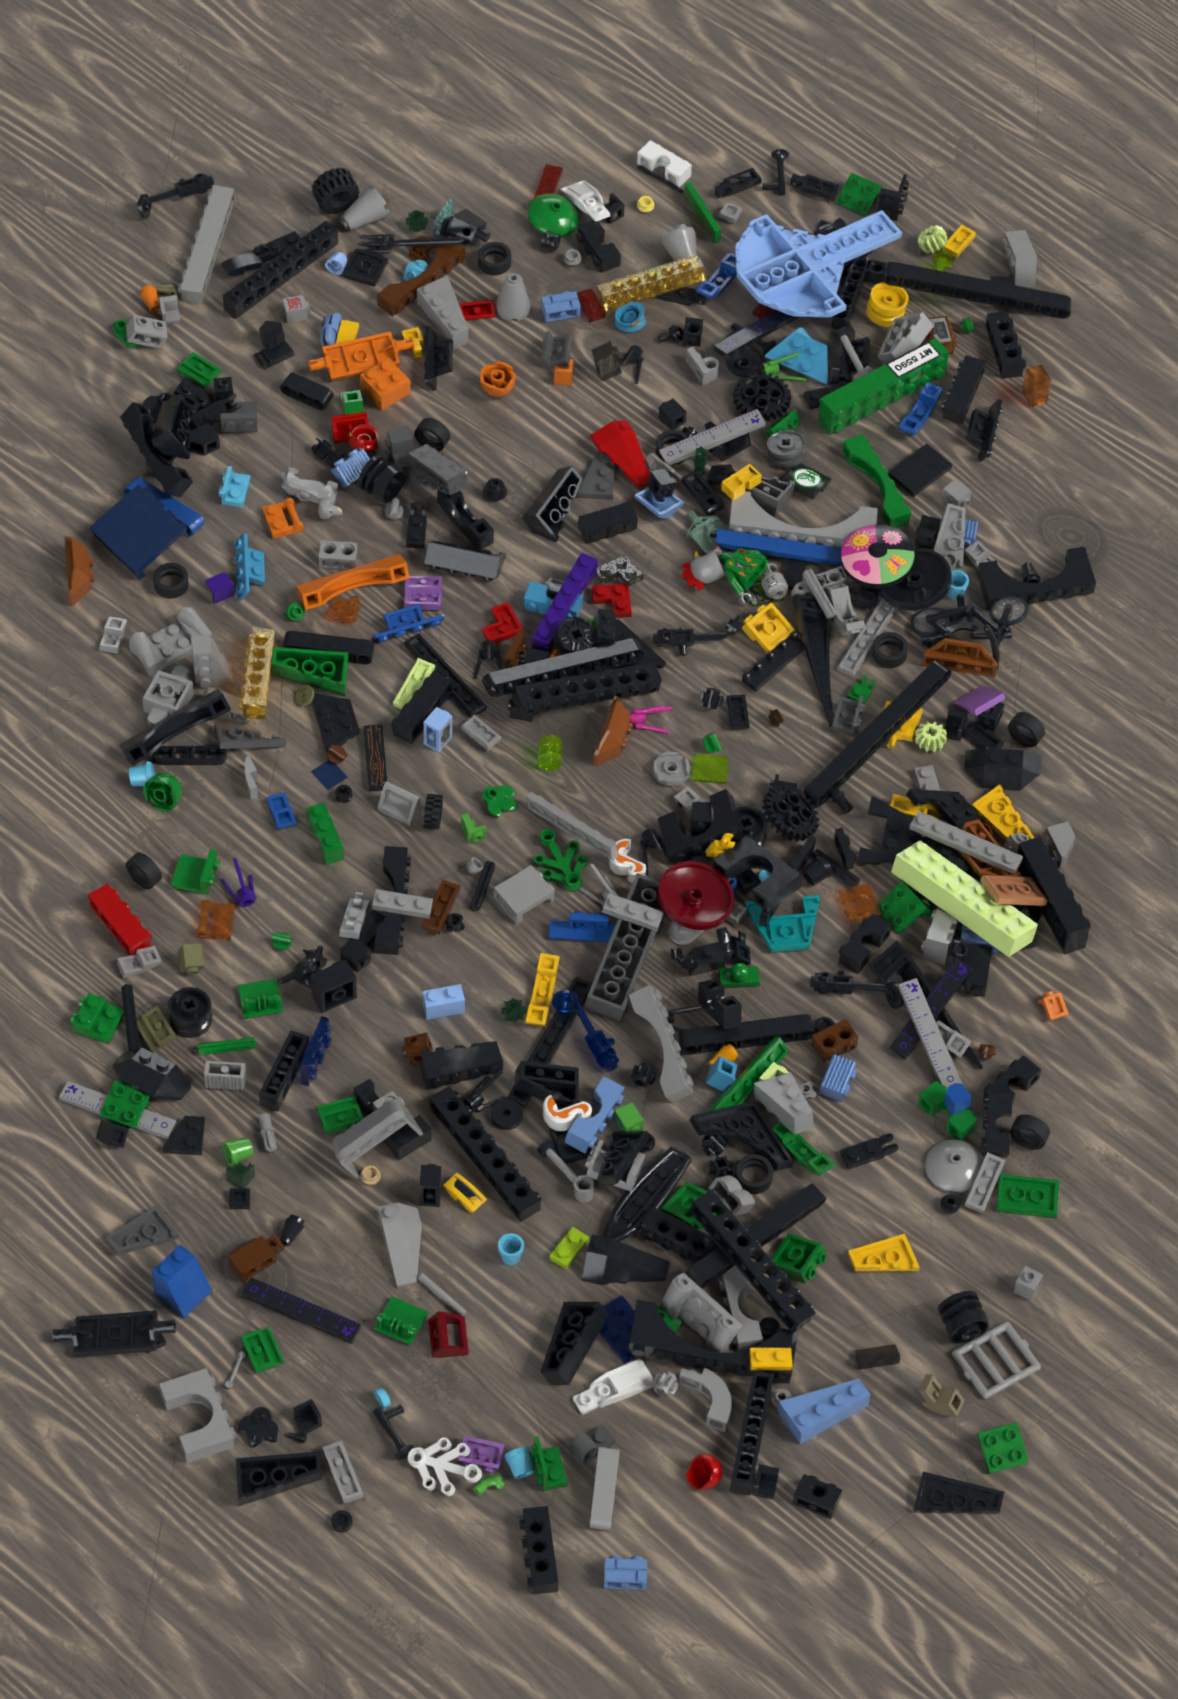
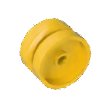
[866,282,909,327]

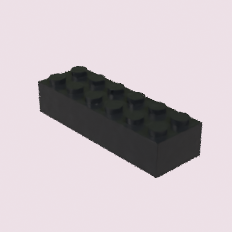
[1017,836,1091,955]

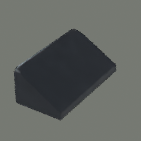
[855,1344,901,1370]

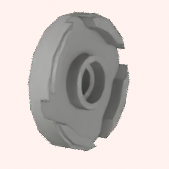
[652,751,690,786]

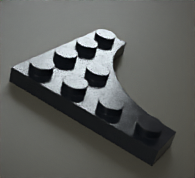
[689,1102,794,1171]

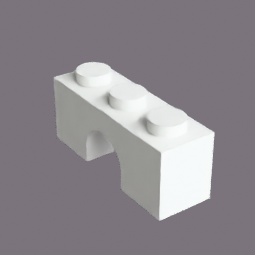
[637,140,692,187]

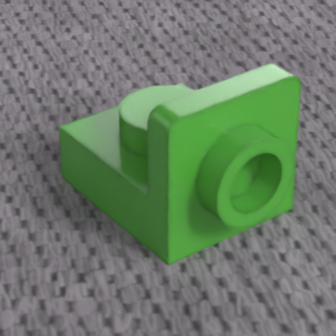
[460,813,487,844]

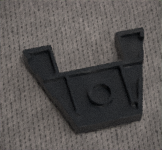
[906,789,982,830]
[856,796,922,866]

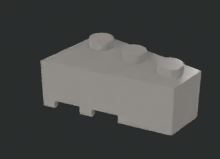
[877,312,933,365]
[191,635,233,688]
[921,906,959,965]
[754,1072,813,1134]

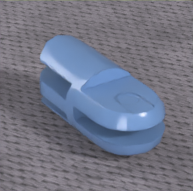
[320,313,342,347]

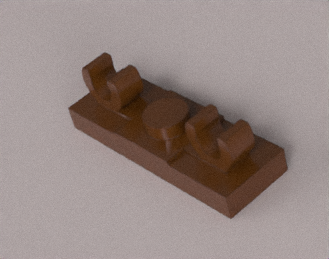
[421,880,460,936]

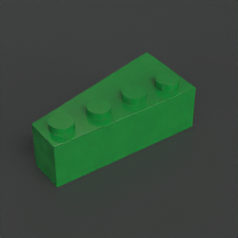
[272,647,349,696]

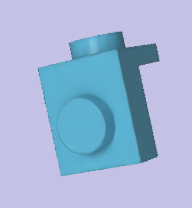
[403,260,430,281]

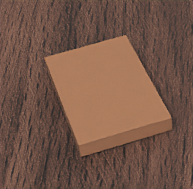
[980,875,1048,906]

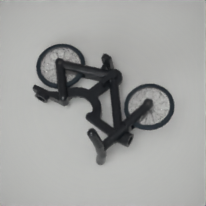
[911,594,1029,669]

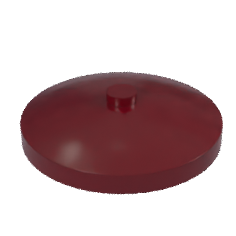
[657,861,734,930]

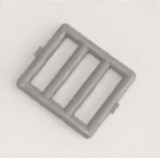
[952,1322,1041,1399]

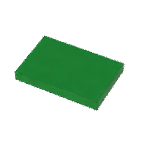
[996,1174,1059,1218]

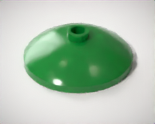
[528,193,579,237]

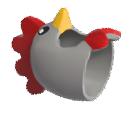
[682,546,725,591]

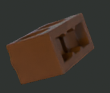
[811,1019,858,1063]

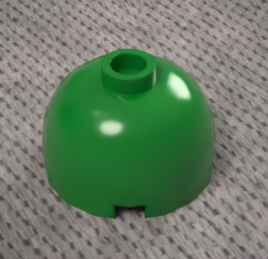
[143,773,182,812]

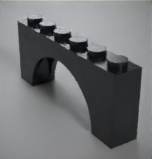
[977,546,1096,610]

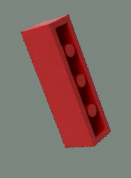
[88,883,152,956]

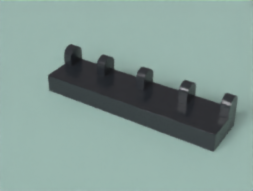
[742,631,805,692]

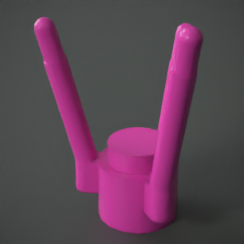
[630,706,673,734]

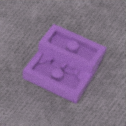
[404,576,442,610]

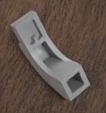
[826,584,865,636]
[679,1368,732,1432]

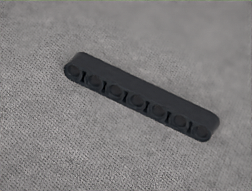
[678,1014,815,1055]

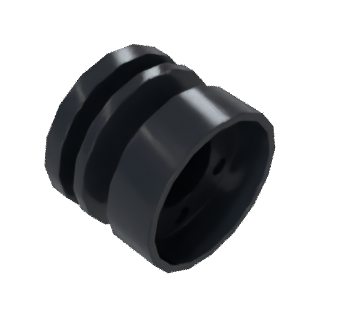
[358,455,406,503]

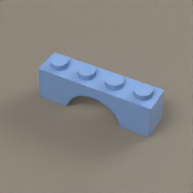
[564,1076,625,1153]

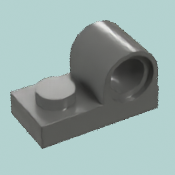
[570,1425,615,1466]

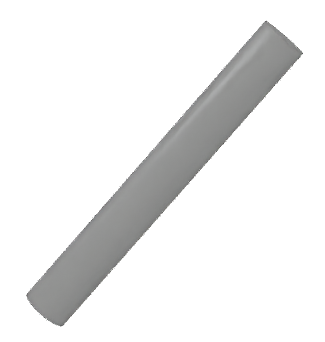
[418,1273,467,1316]

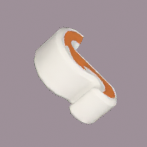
[609,838,646,883]
[543,1095,592,1131]

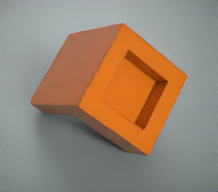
[554,359,573,386]

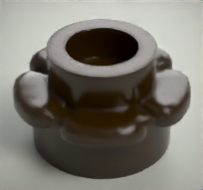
[768,709,784,726]

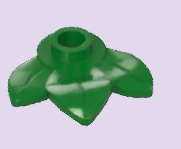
[482,785,517,818]

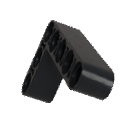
[832,256,886,330]

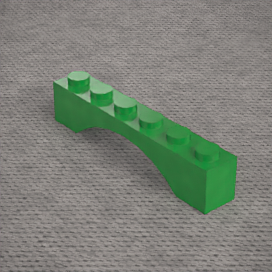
[842,434,912,528]

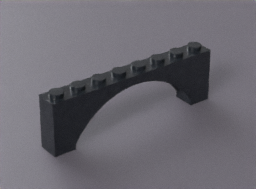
[627,1300,798,1384]

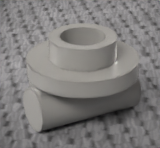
[385,498,404,520]

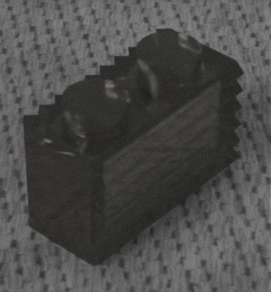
[591,341,622,381]

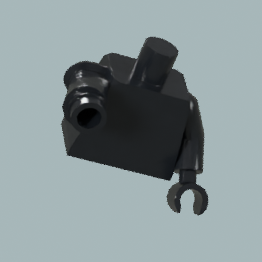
[671,927,733,976]

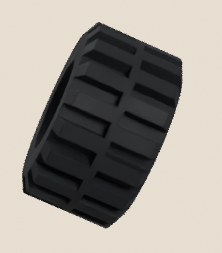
[311,168,360,214]

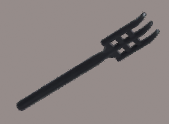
[360,234,464,254]

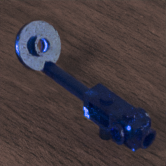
[552,990,619,1072]

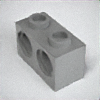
[319,540,358,571]

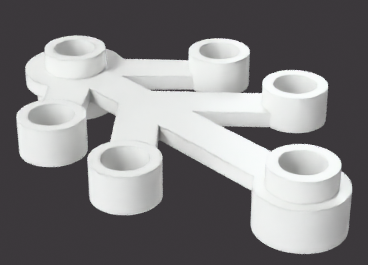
[408,1437,482,1496]

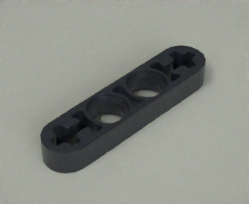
[153,746,227,765]

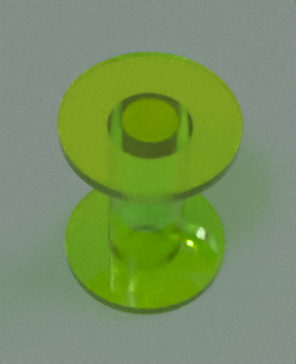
[932,251,954,271]

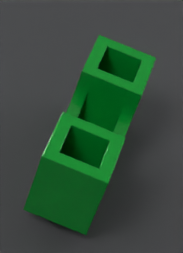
[306,802,344,865]
[918,1081,978,1140]

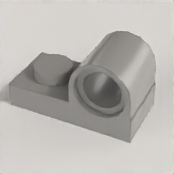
[686,347,719,385]

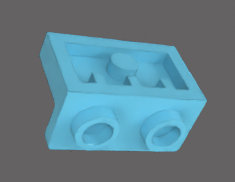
[219,466,251,508]

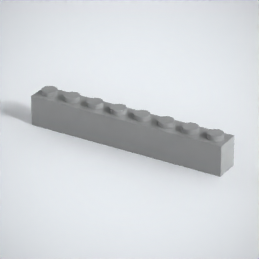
[178,185,235,304]

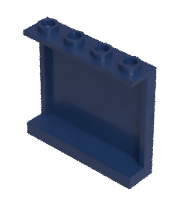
[89,484,189,580]

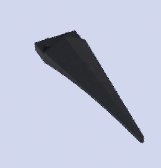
[792,594,834,728]
[868,941,983,1069]

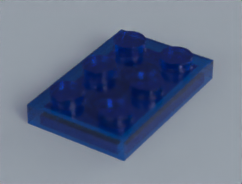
[300,1016,332,1087]
[599,1295,637,1364]

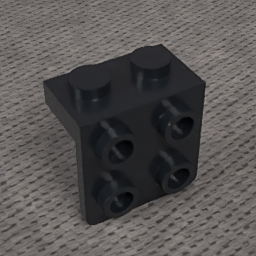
[877,173,910,221]

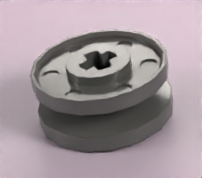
[767,430,806,468]

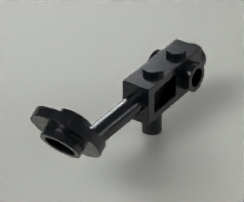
[137,173,214,218]
[653,615,741,656]
[810,971,904,1009]

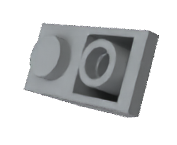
[1044,821,1075,868]

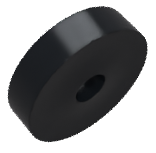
[491,1099,523,1130]

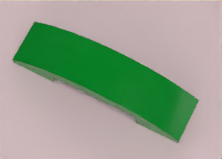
[771,1122,835,1176]

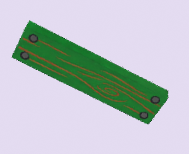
[684,182,721,243]

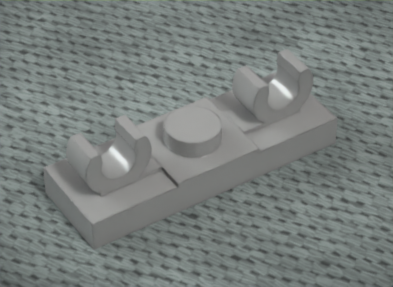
[339,892,369,939]

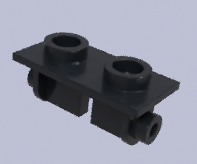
[311,437,345,468]

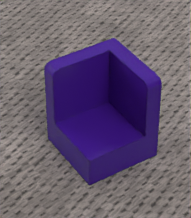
[206,571,234,604]

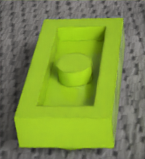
[550,1227,590,1270]

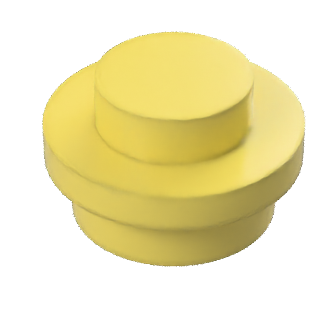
[637,196,654,212]

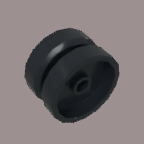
[730,806,767,847]
[168,987,213,1038]

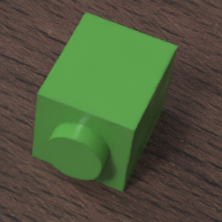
[614,1102,644,1132]

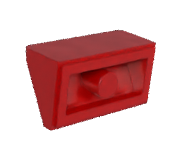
[459,300,496,320]

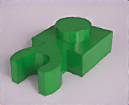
[846,675,876,704]

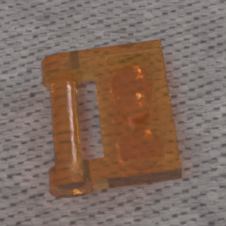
[196,900,235,941]

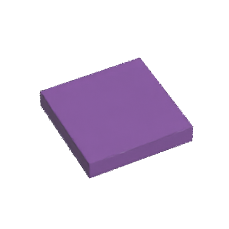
[953,685,1005,716]

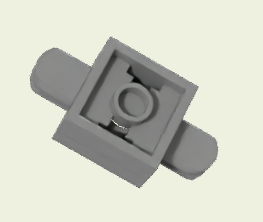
[143,666,194,727]

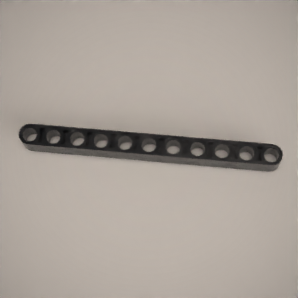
[884,262,1071,319]
[803,660,952,807]

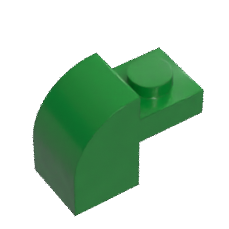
[340,390,363,415]

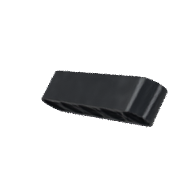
[282,631,375,665]

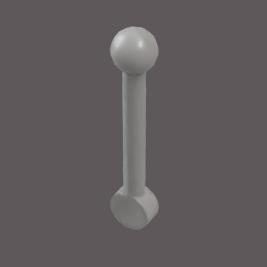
[225,1351,246,1389]

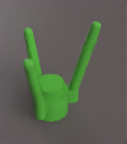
[763,352,807,381]

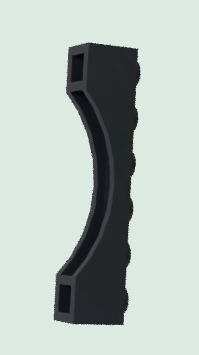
[120,402,193,497]
[119,689,231,766]
[375,846,411,955]

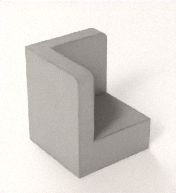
[159,295,180,325]

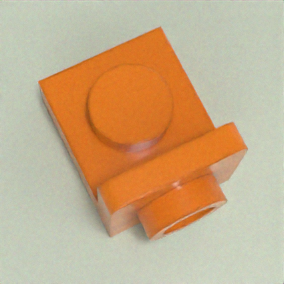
[1038,991,1069,1021]

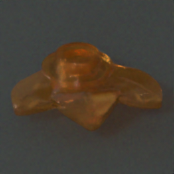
[325,595,361,624]

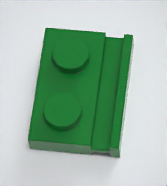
[177,352,221,389]
[317,1096,363,1134]
[241,1326,284,1374]

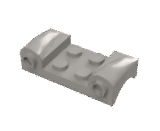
[129,607,213,676]
[659,1273,743,1353]

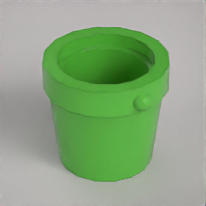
[222,1137,253,1166]

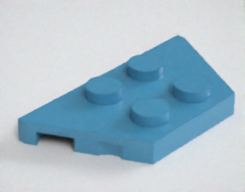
[765,331,828,385]

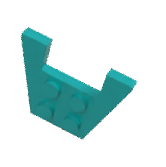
[745,895,820,953]

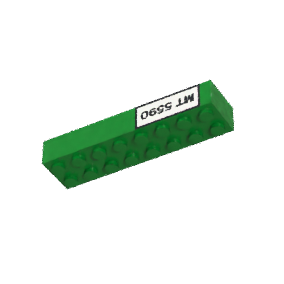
[818,338,949,435]

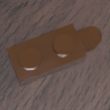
[228,1235,285,1283]

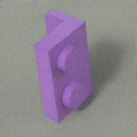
[458,1436,505,1472]

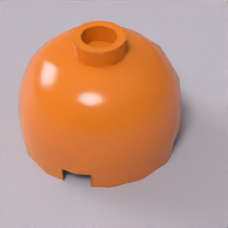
[480,361,516,398]

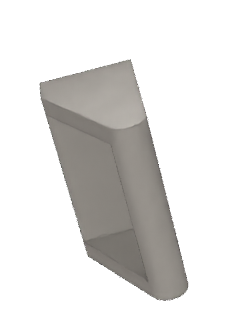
[378,781,420,826]

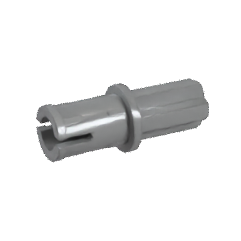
[258,1113,277,1152]

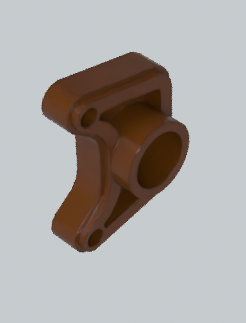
[409,235,438,264]

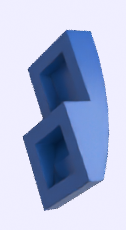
[266,792,297,830]

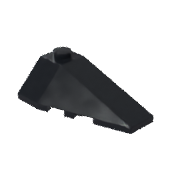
[582,1234,670,1285]

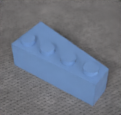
[777,1379,871,1444]

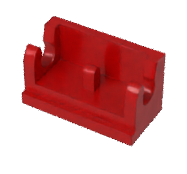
[331,411,369,443]

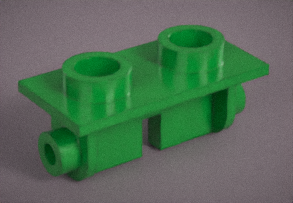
[765,409,800,437]

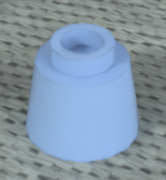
[325,252,347,275]

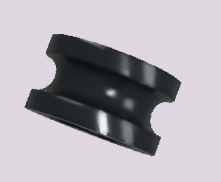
[335,785,353,803]

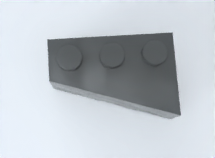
[737,469,795,517]

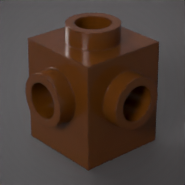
[402,1032,433,1065]

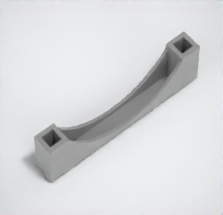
[728,491,878,548]

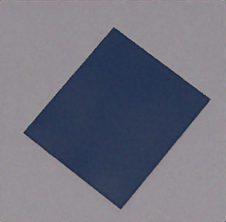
[311,760,348,790]

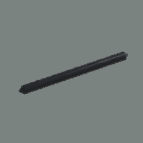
[637,165,684,193]

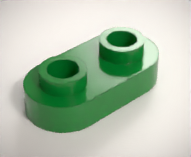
[113,319,140,348]

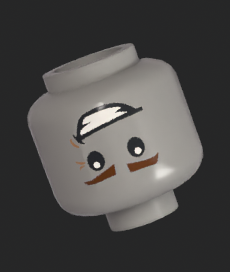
[761,572,788,600]

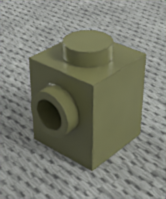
[178,944,204,975]

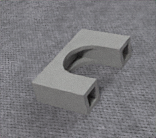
[159,1368,236,1463]

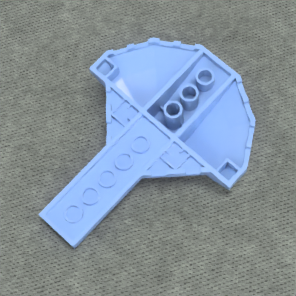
[735,210,902,317]

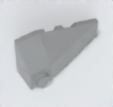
[378,1203,422,1288]

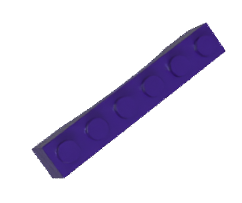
[531,552,598,654]

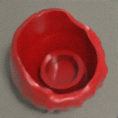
[686,1453,722,1490]

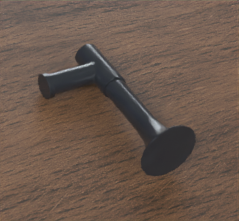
[762,149,789,196]
[724,323,776,356]
[373,1404,414,1460]

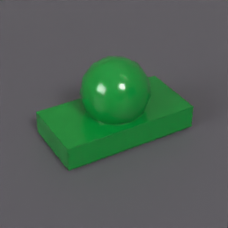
[719,963,760,988]

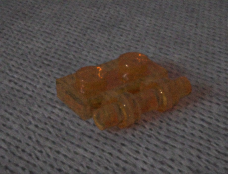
[839,883,882,923]

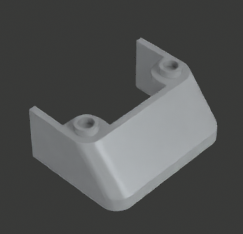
[332,1099,423,1180]

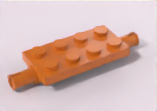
[308,331,414,382]

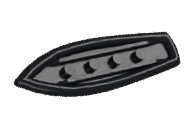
[604,1146,692,1242]

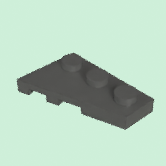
[105,1206,179,1255]

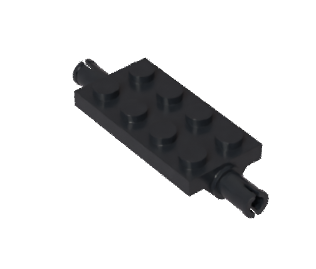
[52,1310,176,1357]

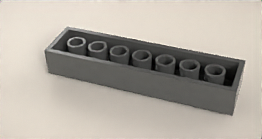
[584,873,664,1022]

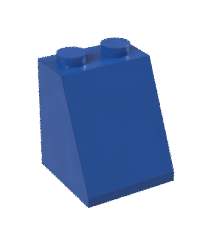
[152,1244,212,1318]

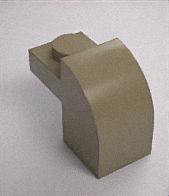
[919,1374,965,1417]

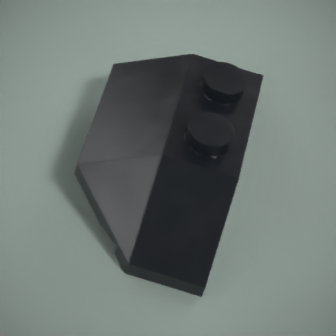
[964,748,1041,790]
[112,1048,191,1100]

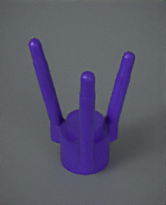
[221,857,256,907]

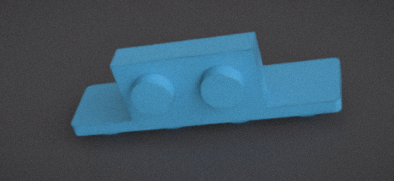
[234,533,265,601]

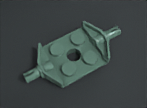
[687,511,737,563]

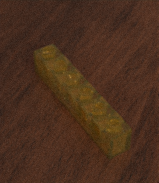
[597,254,706,311]
[239,627,275,719]

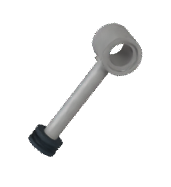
[834,327,873,380]
[537,1140,594,1203]

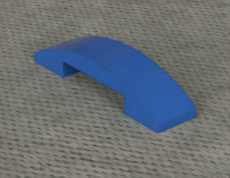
[696,252,736,299]
[898,382,943,436]

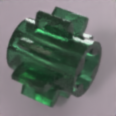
[406,210,428,232]
[501,998,526,1023]

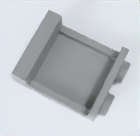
[494,865,555,924]
[585,1140,645,1192]

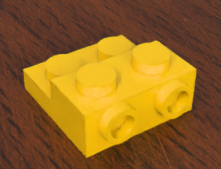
[742,602,796,653]

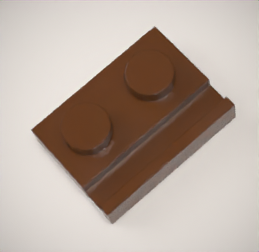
[505,630,527,669]

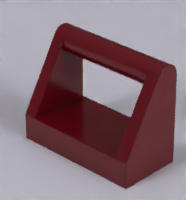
[428,1311,469,1358]

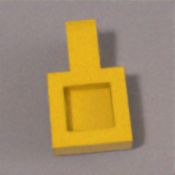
[401,327,424,358]
[706,833,735,858]

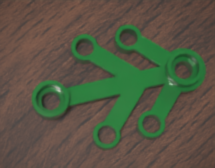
[533,829,588,891]

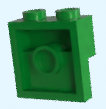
[70,993,124,1045]
[661,1182,717,1229]
[772,1233,826,1284]

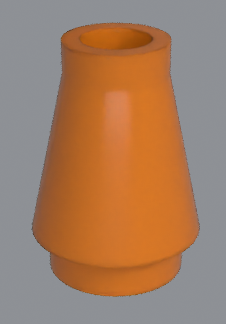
[140,285,160,313]

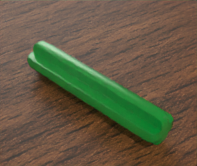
[197,1037,256,1055]

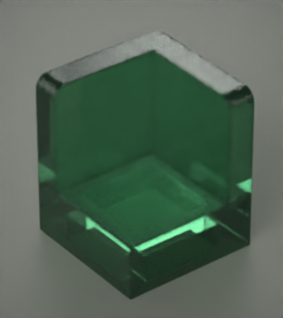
[226,1163,255,1188]

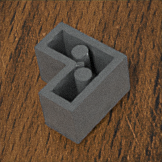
[385,425,414,478]

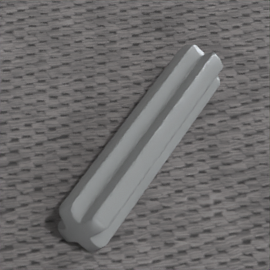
[803,569,836,619]

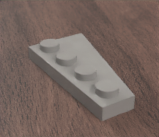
[934,503,966,571]

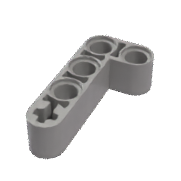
[590,1447,620,1530]

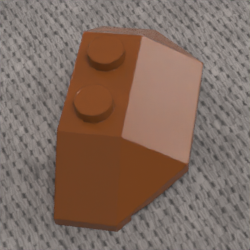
[64,536,94,606]
[922,638,998,677]
[593,696,633,766]
[960,820,1021,877]

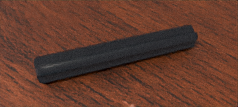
[121,984,140,1051]

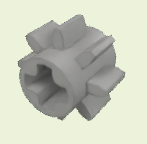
[653,1371,679,1397]

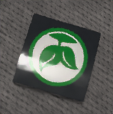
[783,463,832,500]

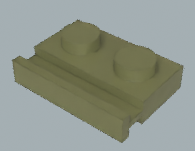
[137,1005,178,1053]

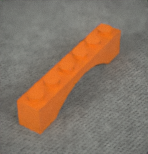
[296,554,410,610]

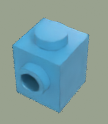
[706,1056,737,1092]

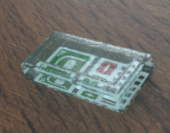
[434,198,455,235]

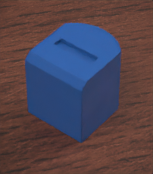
[944,1083,972,1115]

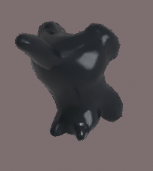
[277,946,327,988]

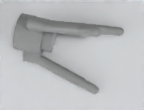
[645,453,682,480]
[579,863,620,907]

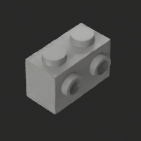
[126,314,168,349]

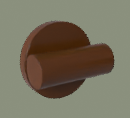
[327,744,348,764]

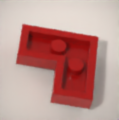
[591,583,632,618]
[482,602,523,643]

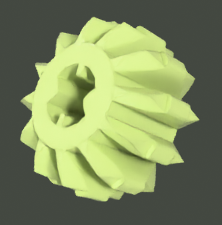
[917,225,948,254]
[915,721,947,753]

